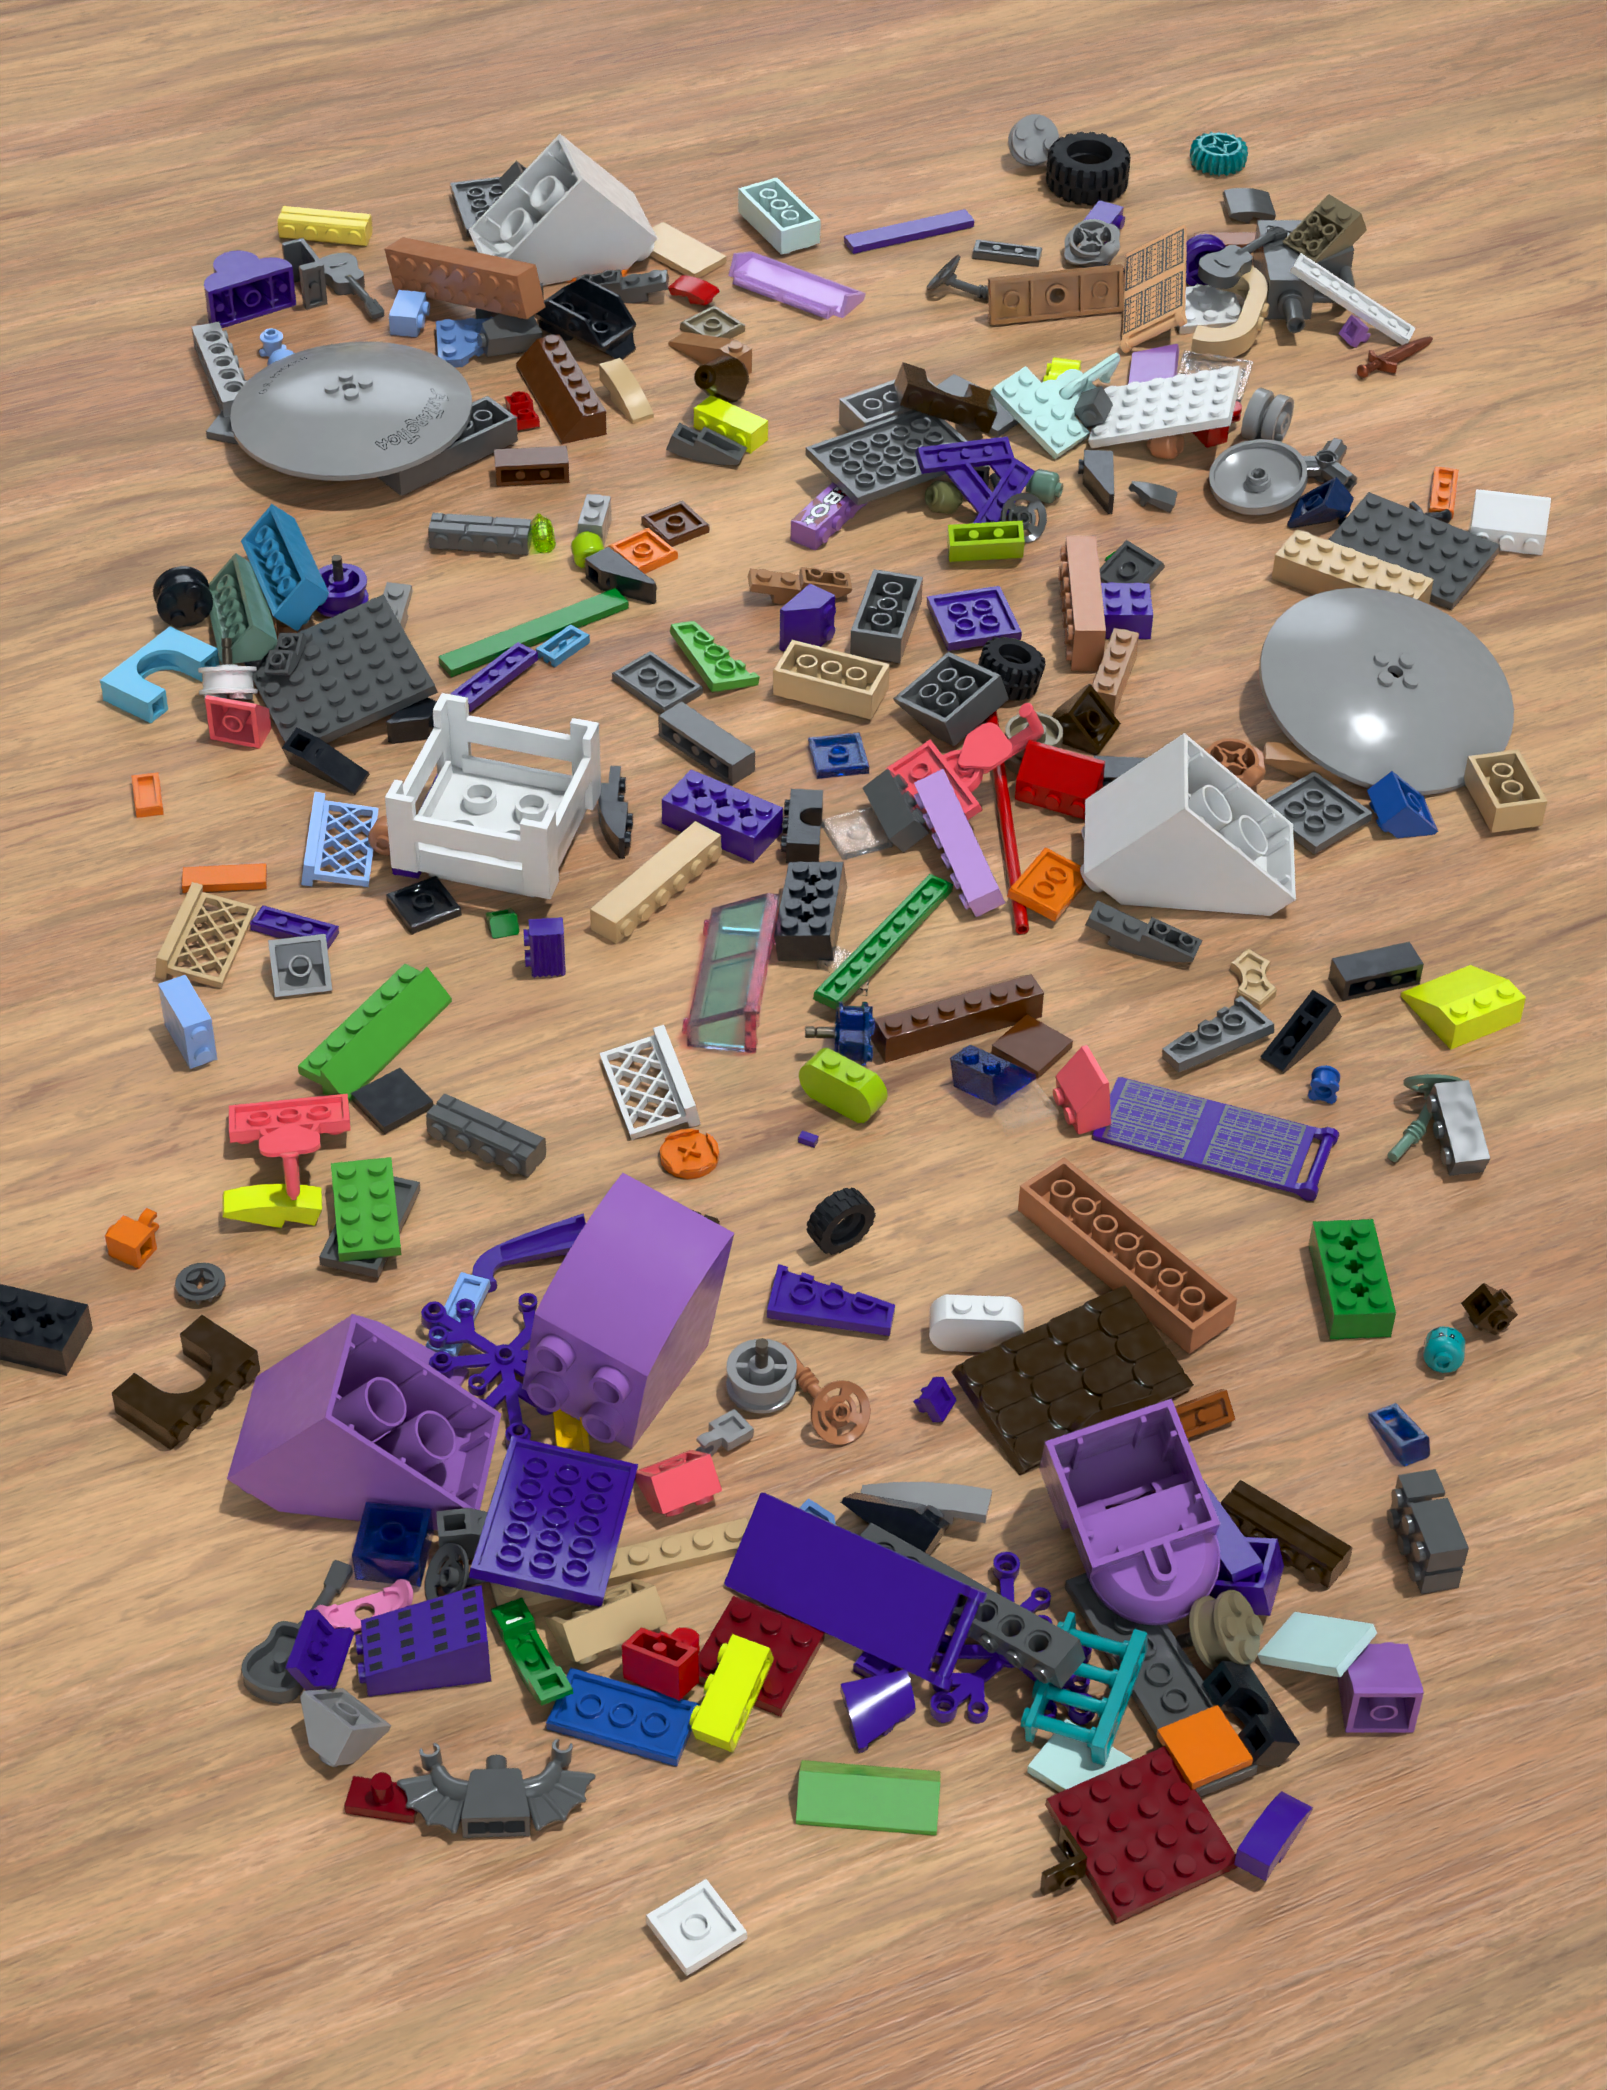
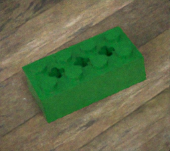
[1308,1219,1396,1339]

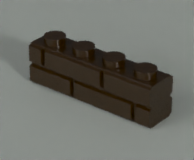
[1220,1480,1353,1588]

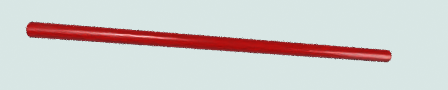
[985,710,1029,934]

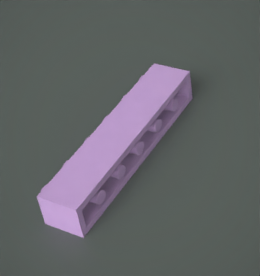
[914,769,1006,917]

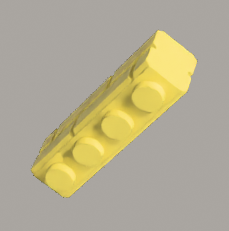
[277,206,373,246]

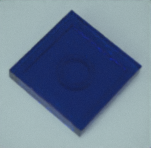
[808,732,870,779]

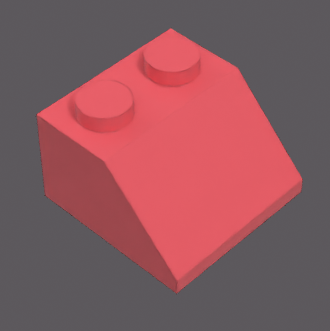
[205,695,271,749]
[1053,1045,1111,1135]
[635,1450,722,1517]

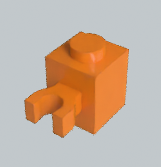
[105,1208,159,1269]

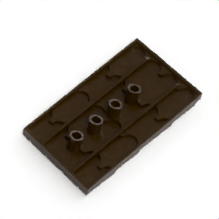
[952,1285,1194,1475]

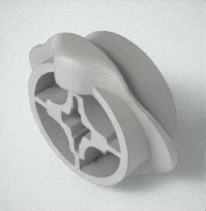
[1064,219,1120,268]

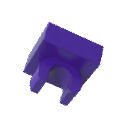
[913,1377,957,1422]

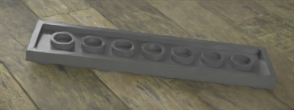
[1065,1573,1258,1797]

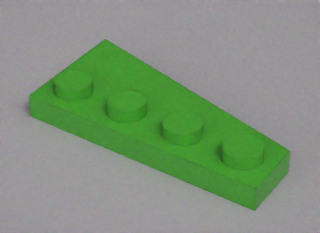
[670,621,760,692]

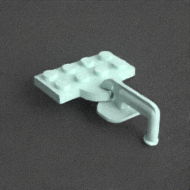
[990,353,1120,459]

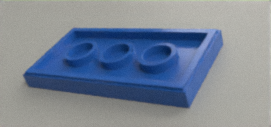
[546,1667,700,1767]

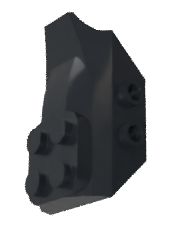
[534,277,636,360]

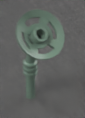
[1387,1074,1463,1162]

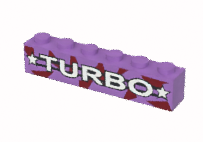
[791,482,868,550]

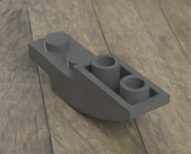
[576,269,669,303]
[1085,900,1203,962]

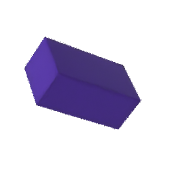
[798,1130,819,1148]

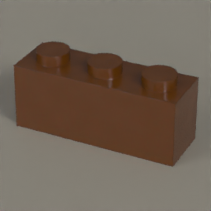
[494,446,570,487]

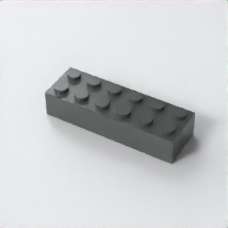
[377,396,518,496]

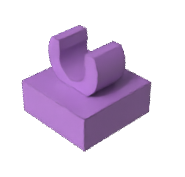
[1339,314,1371,348]

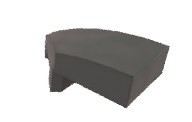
[1128,481,1177,513]

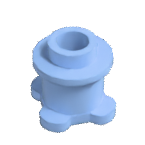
[259,328,287,357]

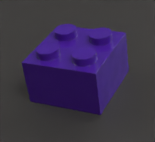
[1101,582,1153,639]

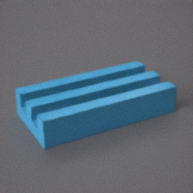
[536,624,590,667]

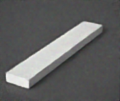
[1290,253,1416,345]

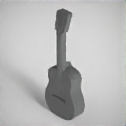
[1198,226,1288,289]
[320,253,385,320]
[241,1560,353,1704]

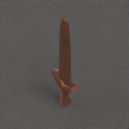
[1357,337,1433,378]

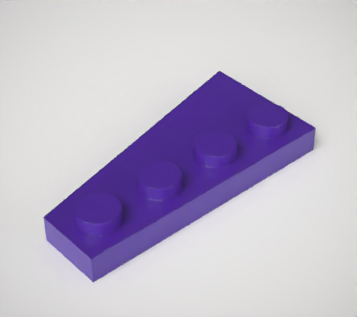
[767,1264,895,1336]

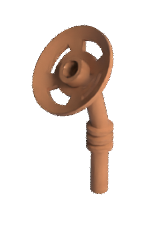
[781,1342,871,1445]

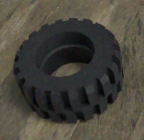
[1046,132,1131,205]

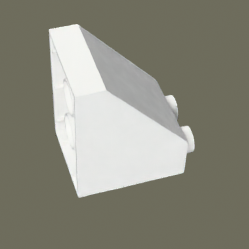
[468,134,657,285]
[1080,733,1296,916]

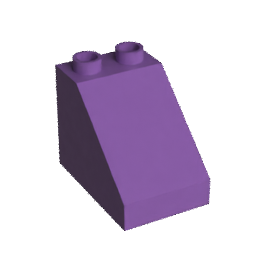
[227,1314,501,1530]

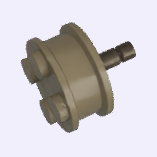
[1176,1590,1263,1671]

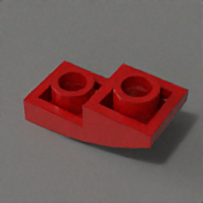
[668,275,720,306]
[504,391,540,431]

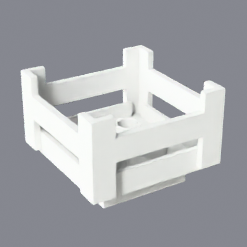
[385,693,601,899]

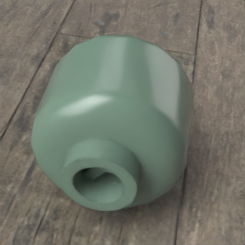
[1026,469,1064,504]

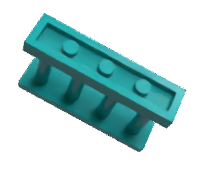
[1021,1611,1148,1766]

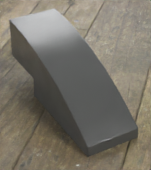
[666,422,747,465]

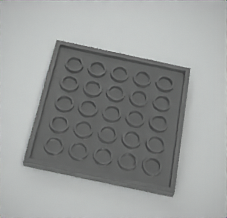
[244,594,438,743]

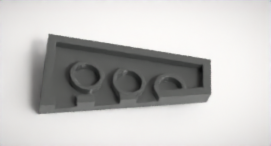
[1162,996,1274,1072]

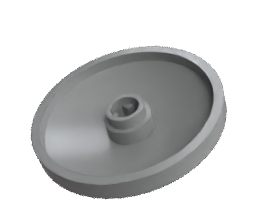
[1209,439,1308,515]

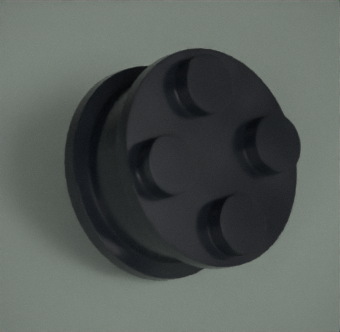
[153,566,213,628]

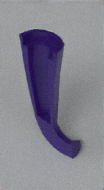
[472,1213,586,1293]

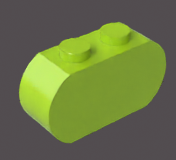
[799,1048,888,1123]

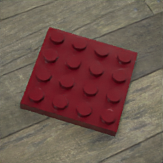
[1045,1746,1238,1924]

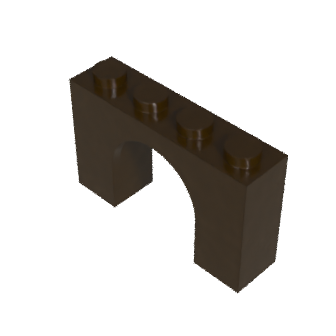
[894,362,998,434]
[111,1315,260,1450]

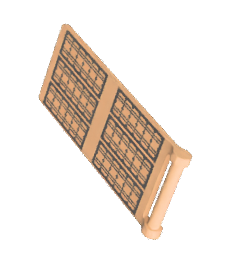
[1120,225,1187,354]

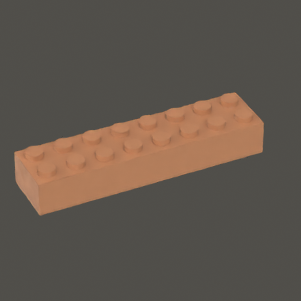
[385,237,545,319]
[1018,1157,1237,1354]

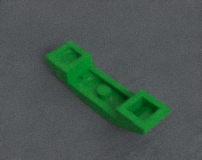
[491,1598,573,1706]

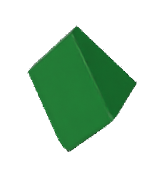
[485,908,519,938]

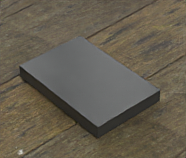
[612,651,703,714]

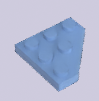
[436,317,493,367]

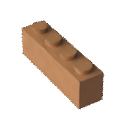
[1092,628,1139,715]

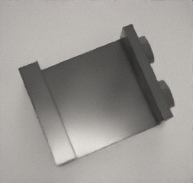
[282,238,328,310]

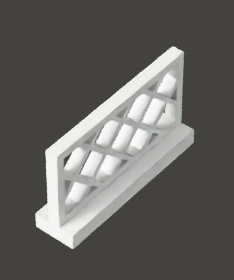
[600,1025,701,1140]

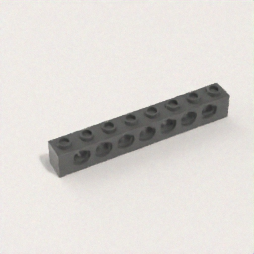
[860,1523,1086,1689]

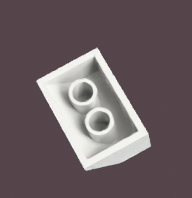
[1468,489,1551,555]

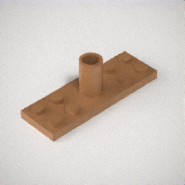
[988,264,1124,325]

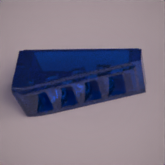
[1368,1403,1430,1467]

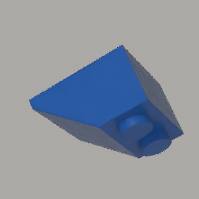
[1367,771,1438,838]

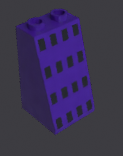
[355,1585,491,1697]

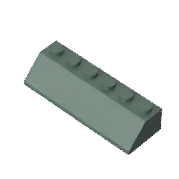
[209,553,278,664]

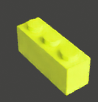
[694,395,768,454]
[689,1634,774,1753]

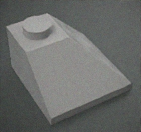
[300,1688,391,1767]

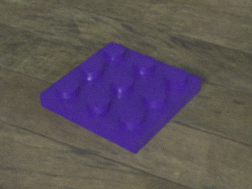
[927,586,1022,651]

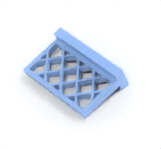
[301,792,379,887]

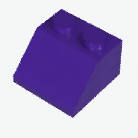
[779,584,836,652]
[1210,1537,1284,1616]

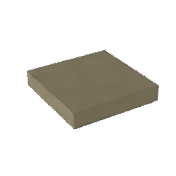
[680,305,745,339]

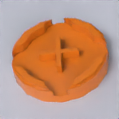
[660,1129,719,1179]

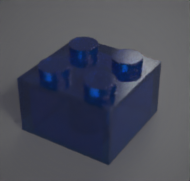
[352,1502,434,1587]

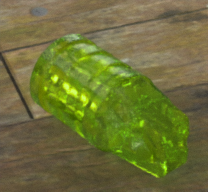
[532,513,556,553]

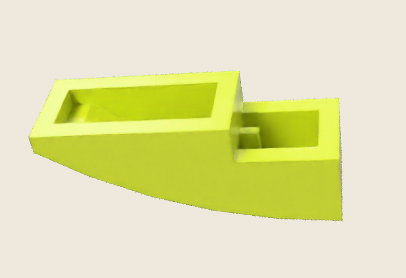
[222,1184,322,1228]

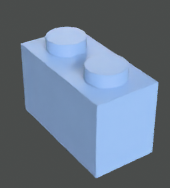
[389,290,430,337]

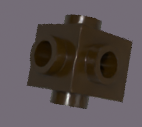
[1461,1283,1518,1335]

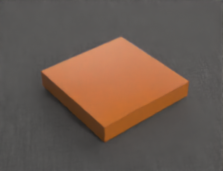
[608,528,678,574]
[1156,1705,1253,1790]

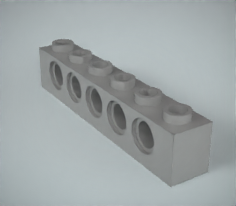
[192,322,247,417]

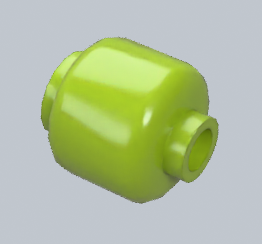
[571,532,604,568]

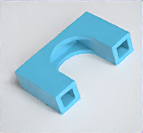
[100,626,220,723]

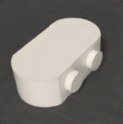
[929,1295,1024,1352]

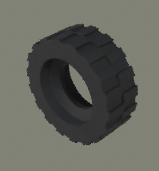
[806,1187,876,1255]

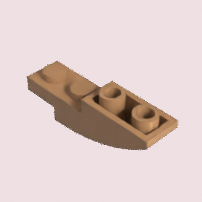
[748,567,852,604]

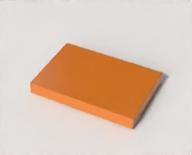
[1007,847,1086,922]

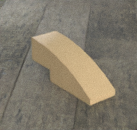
[599,358,654,424]

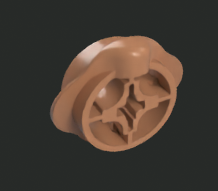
[1205,738,1265,788]

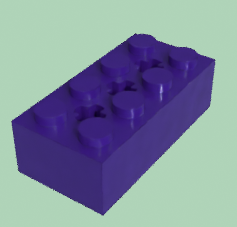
[662,769,783,863]

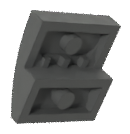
[1222,188,1276,224]

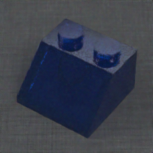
[950,1044,1036,1106]

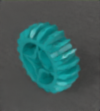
[1189,131,1248,176]

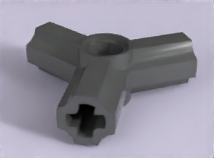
[1302,438,1357,492]

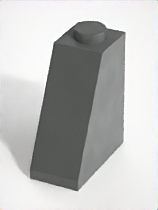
[477,314,542,357]

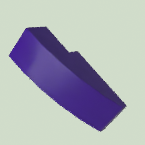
[1234,1791,1313,1881]

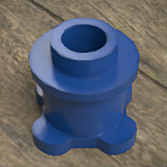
[1308,1065,1341,1104]

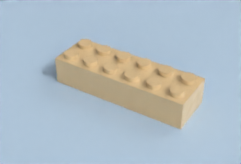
[1272,529,1434,604]

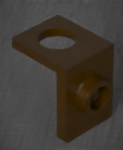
[1040,1825,1087,1896]

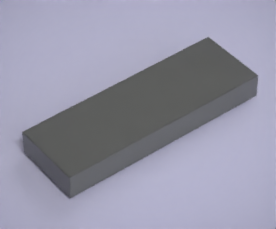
[972,239,1042,267]

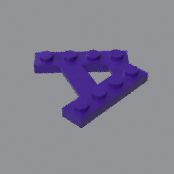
[915,436,1035,523]

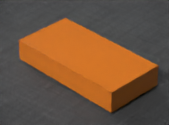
[132,772,164,818]

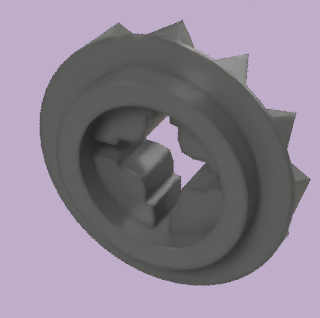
[175,1263,226,1305]

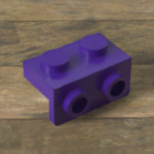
[285,1609,354,1691]

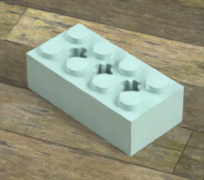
[738,178,821,255]

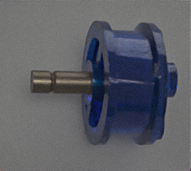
[805,1001,875,1066]

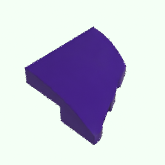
[840,1669,916,1754]

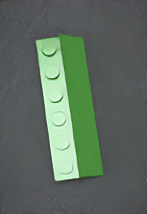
[298,964,452,1102]

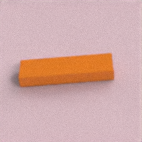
[1429,466,1459,519]
[182,863,267,893]

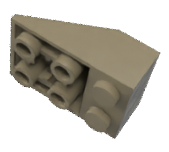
[1282,194,1367,263]

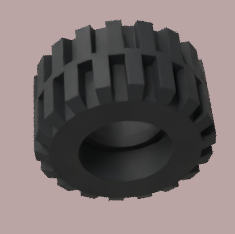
[978,637,1046,701]

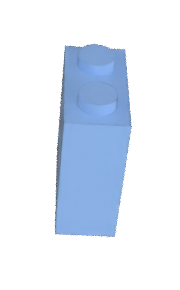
[158,975,217,1069]

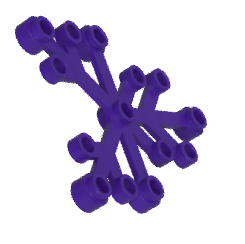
[421,1293,553,1448]
[930,1552,1095,1725]

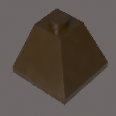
[1052,684,1121,755]

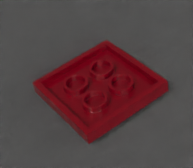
[698,1596,825,1717]

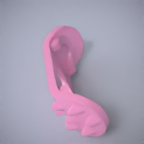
[314,1579,413,1632]

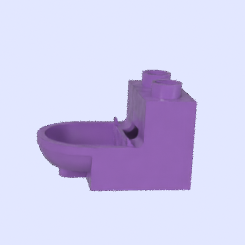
[1039,1399,1220,1625]

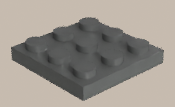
[1265,771,1373,855]

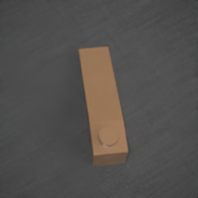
[668,332,752,374]

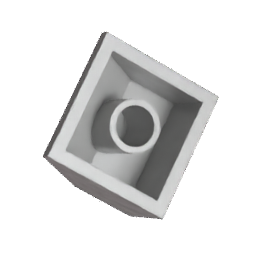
[268,934,332,997]

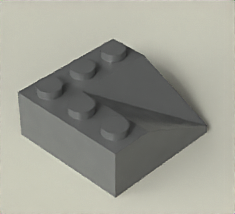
[894,652,1009,746]

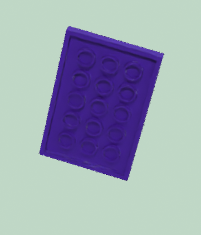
[469,1436,639,1607]

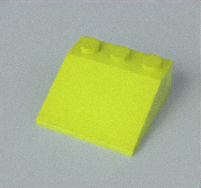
[1401,965,1526,1050]

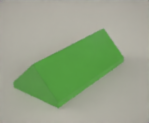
[796,1760,941,1836]

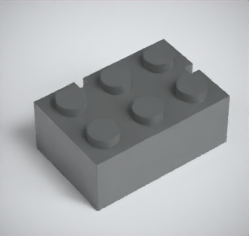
[1387,1469,1469,1594]

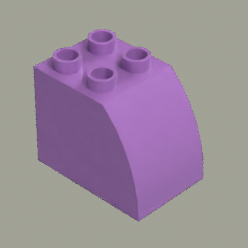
[522,1173,734,1450]

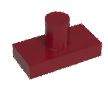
[344,1772,418,1824]

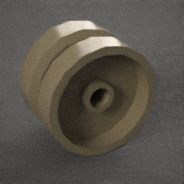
[1005,712,1063,775]

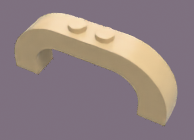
[1190,266,1270,360]

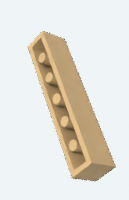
[590,821,722,944]

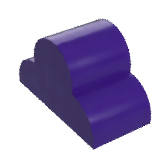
[204,251,296,328]

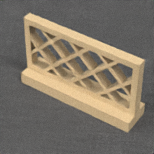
[155,882,256,989]

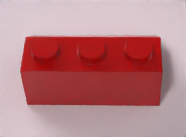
[1015,740,1105,820]

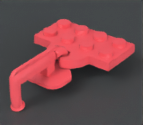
[886,703,1044,833]
[229,1094,351,1200]

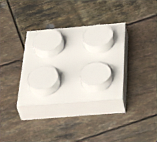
[646,1879,747,1976]

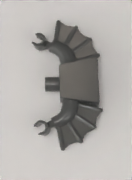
[397,1739,596,1838]

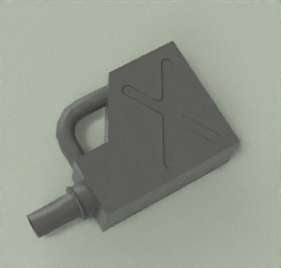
[1253,220,1355,333]

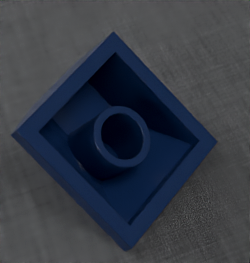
[1287,477,1354,528]

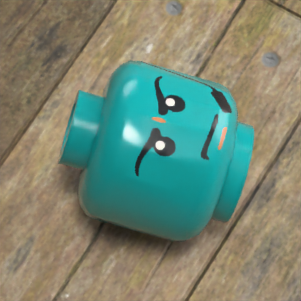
[1423,1326,1466,1373]

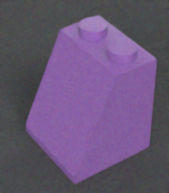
[1337,1642,1424,1733]

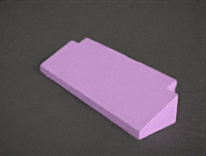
[728,251,866,319]

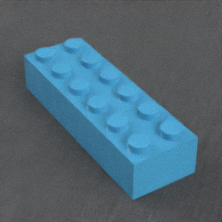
[241,504,329,631]

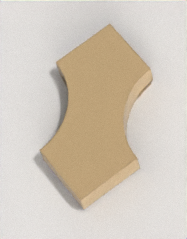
[1230,949,1277,1011]

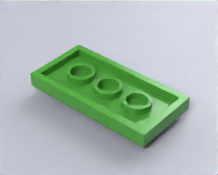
[331,1157,402,1262]

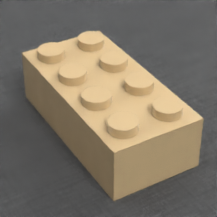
[773,640,890,719]

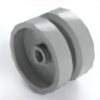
[1241,388,1294,442]

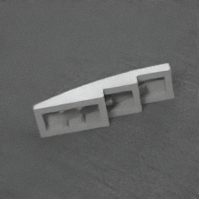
[855,1482,992,1525]

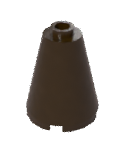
[694,356,749,403]

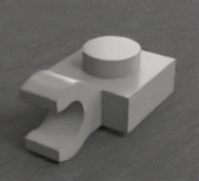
[696,1409,754,1456]

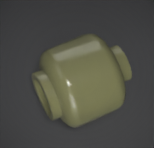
[925,481,963,514]

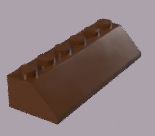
[516,334,607,444]
[862,974,1044,1063]

